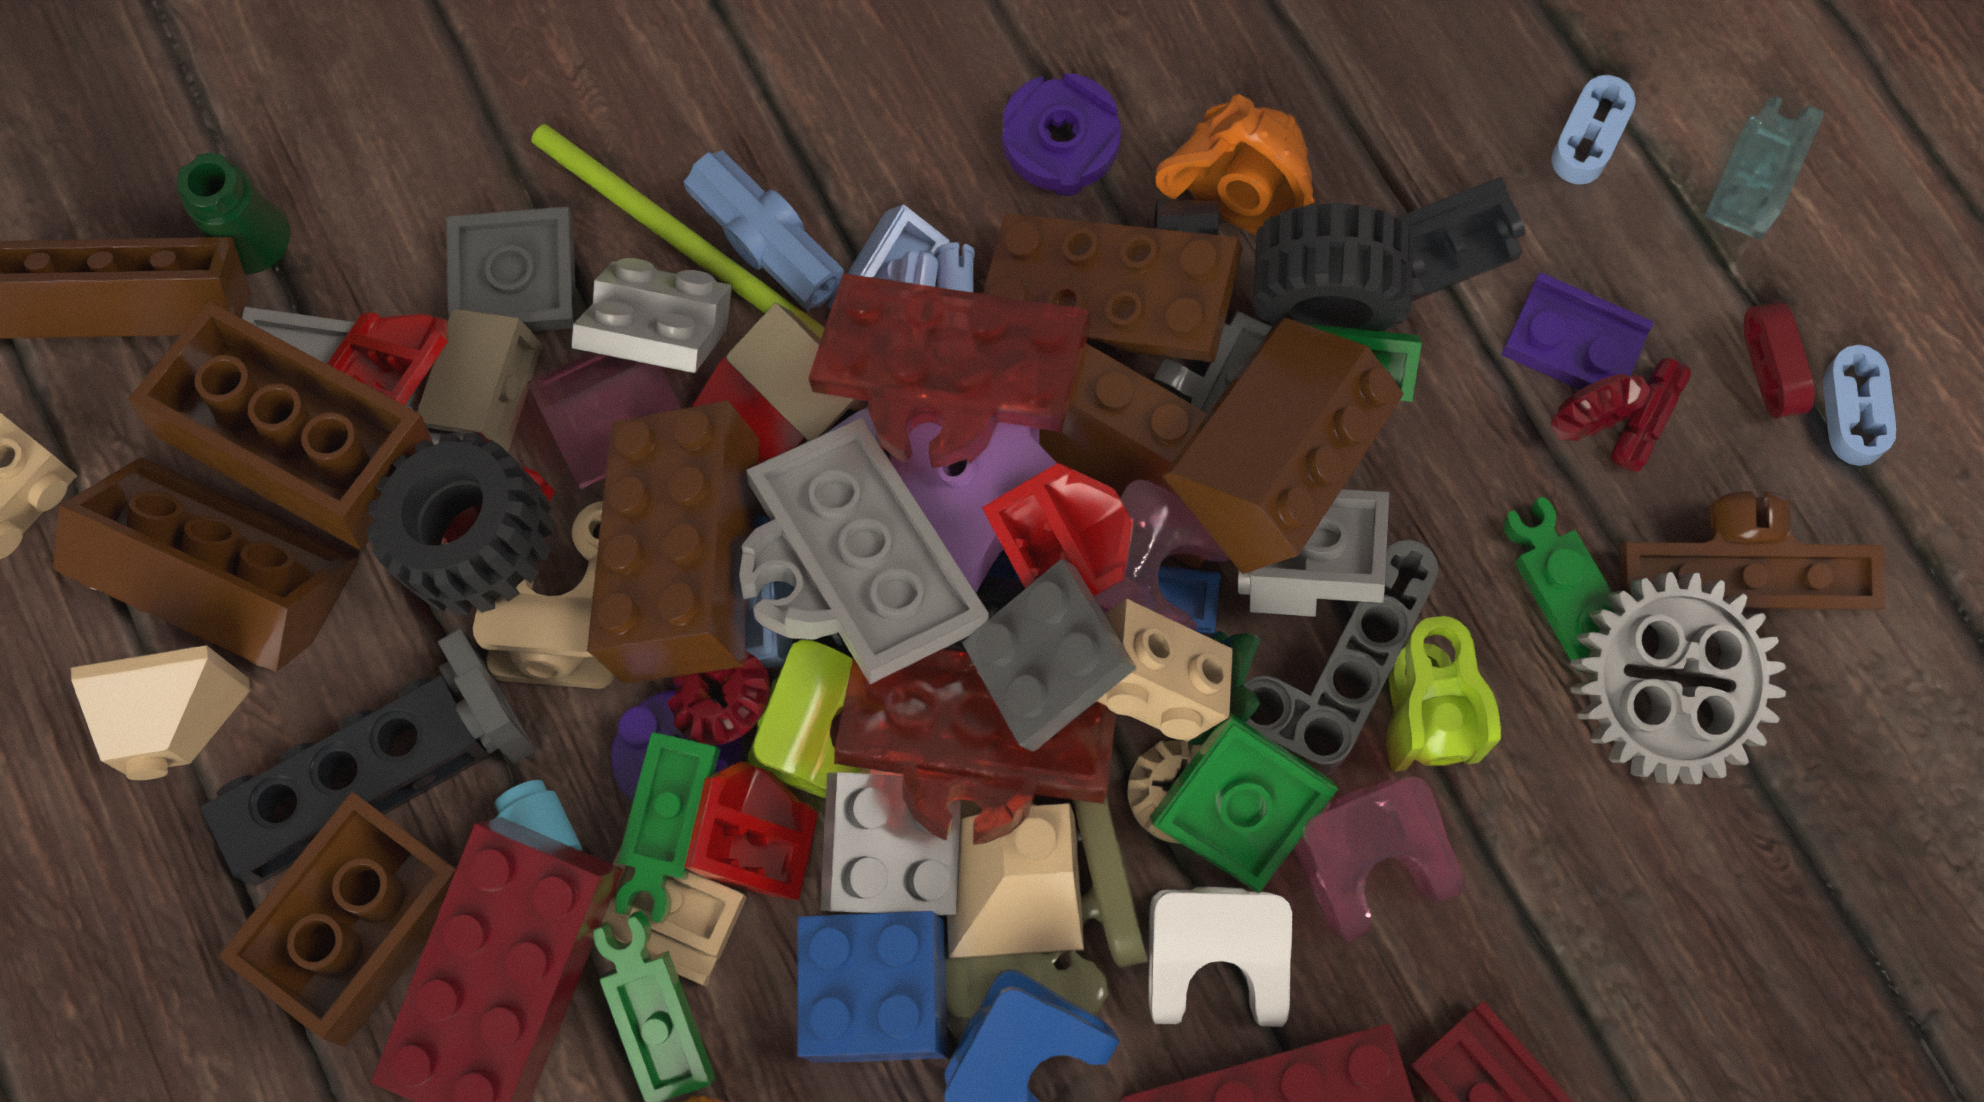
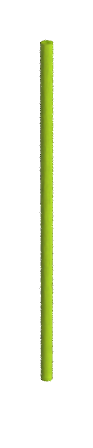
[531,124,909,405]

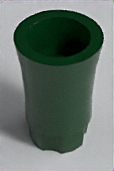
[177,153,290,275]

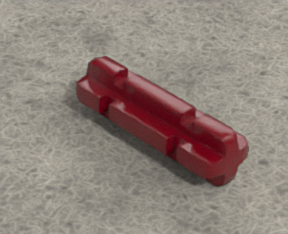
[1611,358,1691,472]

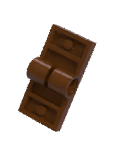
[974,213,1243,362]

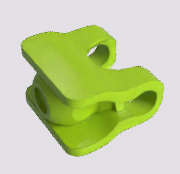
[1386,616,1501,772]
[747,639,909,799]

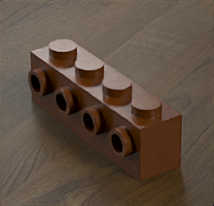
[0,237,251,339]

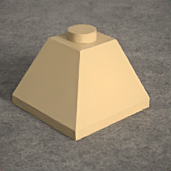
[71,645,250,780]
[947,804,1084,959]

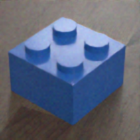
[798,911,948,1063]

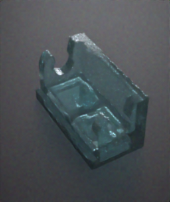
[1704,97,1825,240]

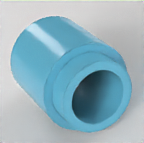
[494,780,582,851]

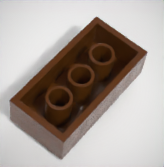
[128,301,434,550]
[587,400,760,684]

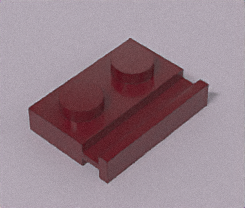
[1406,1001,1573,1102]

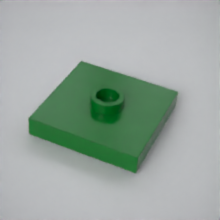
[1149,712,1338,893]

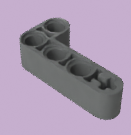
[1244,540,1439,776]

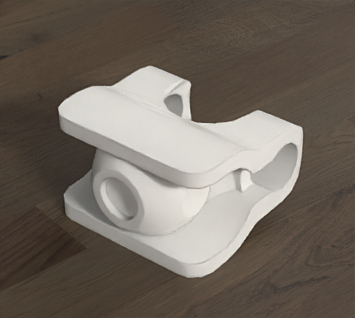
[1148,887,1292,1027]

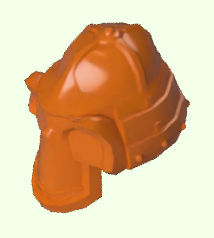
[1155,94,1314,236]

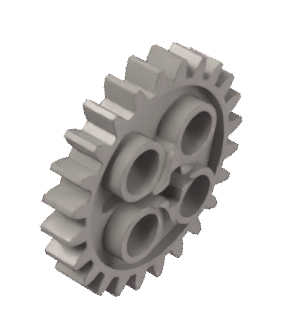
[1570,572,1786,784]

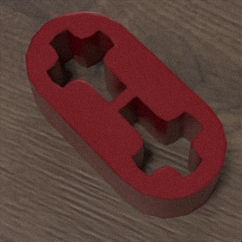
[1743,302,1815,418]

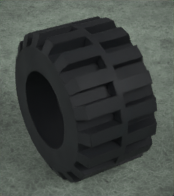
[1253,203,1413,332]
[367,433,554,615]

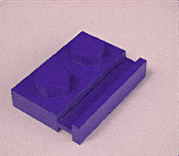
[1501,272,1654,390]

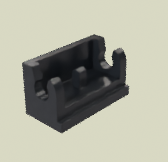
[1394,177,1526,301]

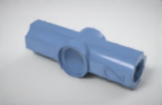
[683,150,845,311]

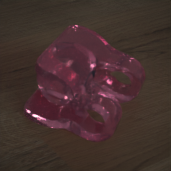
[1094,480,1230,631]
[1293,777,1464,942]

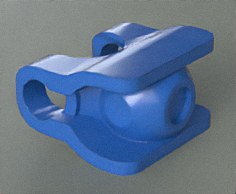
[944,969,1120,1102]

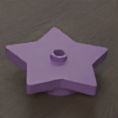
[889,363,1056,593]

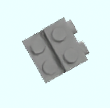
[572,258,732,373]
[1238,489,1389,617]

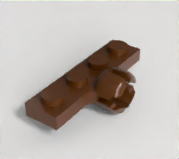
[1620,491,1886,611]

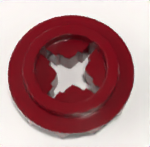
[1550,374,1650,441]
[667,650,770,746]

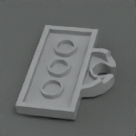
[739,418,989,684]

